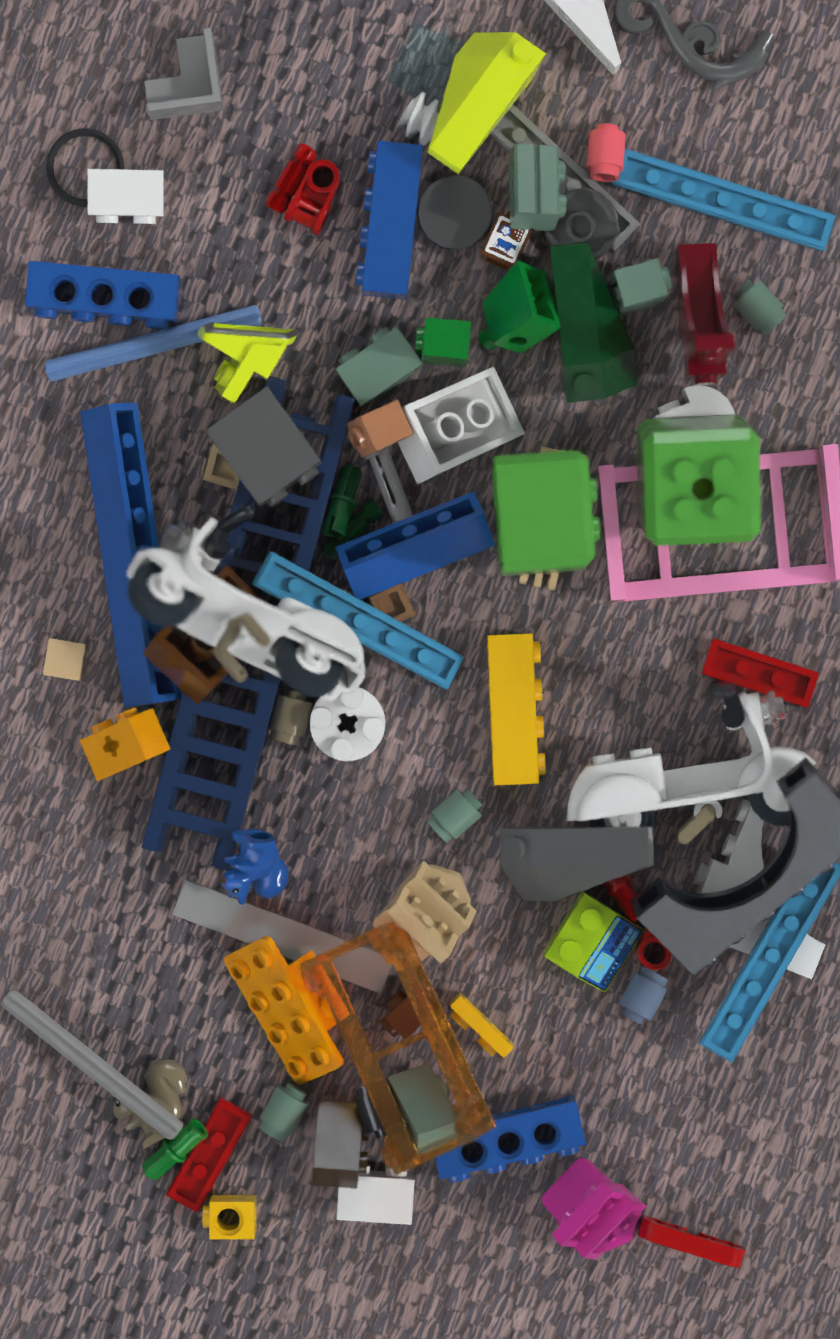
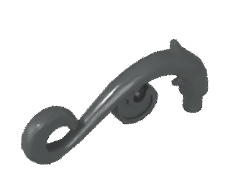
[614,0,775,91]

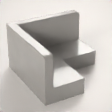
[144,27,224,120]

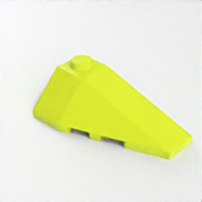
[427,32,546,174]

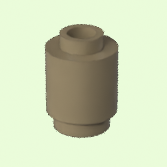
[268,689,313,746]

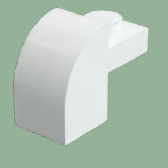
[654,385,736,418]

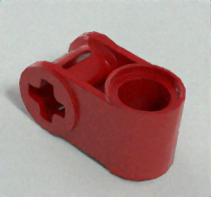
[284,159,341,236]

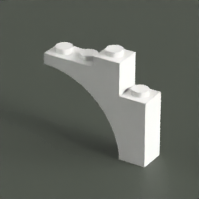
[694,799,826,979]

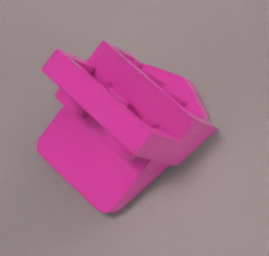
[542,1158,647,1260]

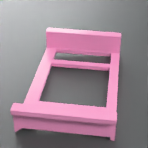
[598,444,840,602]

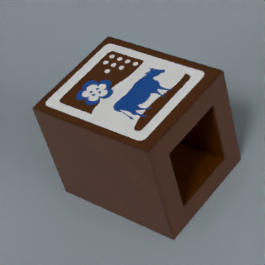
[480,211,533,271]

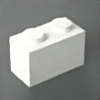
[88,169,164,224]
[337,1164,415,1225]

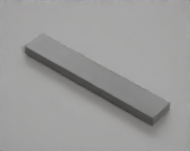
[490,104,640,252]
[172,879,394,994]

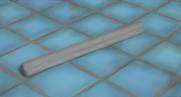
[1,990,183,1140]

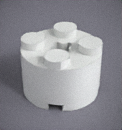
[310,687,385,761]

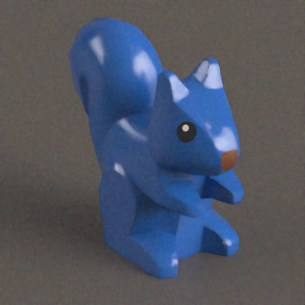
[221,828,289,905]

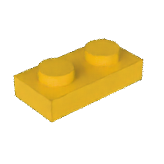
[449,992,514,1058]

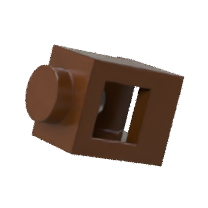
[379,978,438,1040]

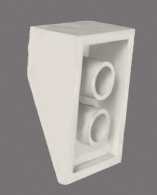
[398,366,525,484]

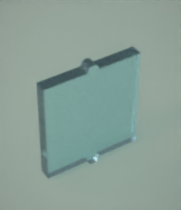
[389,24,464,107]

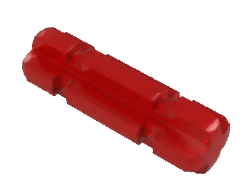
[265,143,316,214]

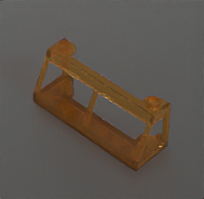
[301,922,497,1176]

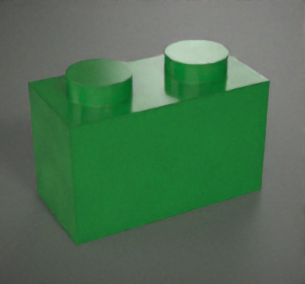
[415,317,471,368]

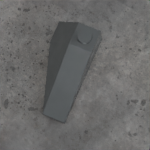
[500,826,654,901]

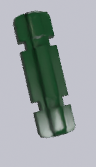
[321,499,383,561]

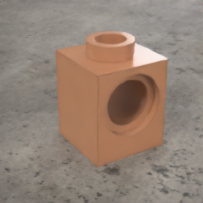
[346,400,413,458]

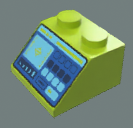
[542,891,645,993]

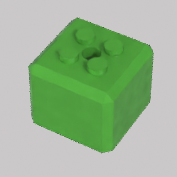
[636,415,761,546]
[491,450,600,577]

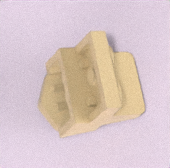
[373,860,477,965]

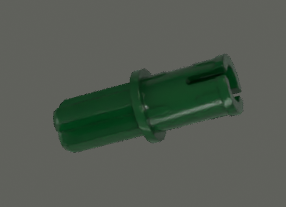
[322,464,362,539]

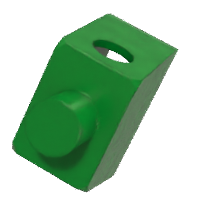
[478,261,561,353]

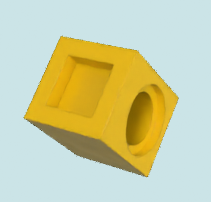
[202,1195,256,1239]

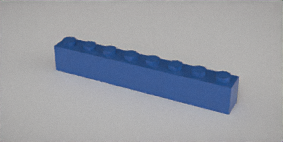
[80,403,181,708]

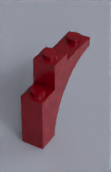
[676,243,735,385]

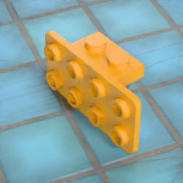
[224,935,350,1085]

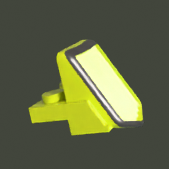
[197,322,298,404]

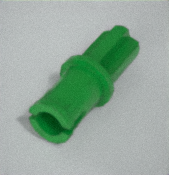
[142,1118,208,1180]

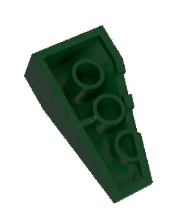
[550,241,637,403]

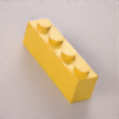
[487,633,546,786]

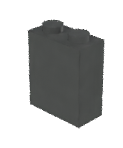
[205,386,322,508]

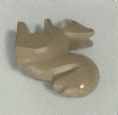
[113,1059,188,1149]

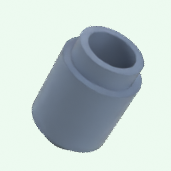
[618,966,668,1024]

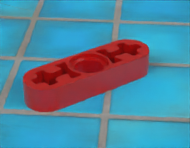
[637,1216,746,1268]

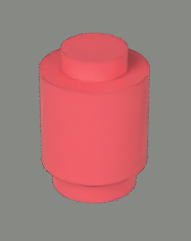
[586,123,626,182]

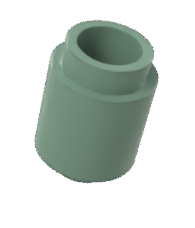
[733,279,787,335]
[427,788,483,843]
[259,1083,310,1142]

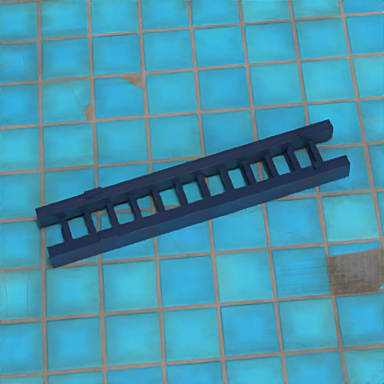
[141,376,355,871]

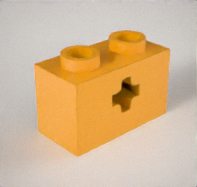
[79,707,171,781]

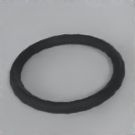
[46,128,125,207]

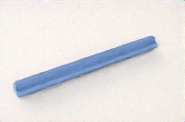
[45,305,262,381]

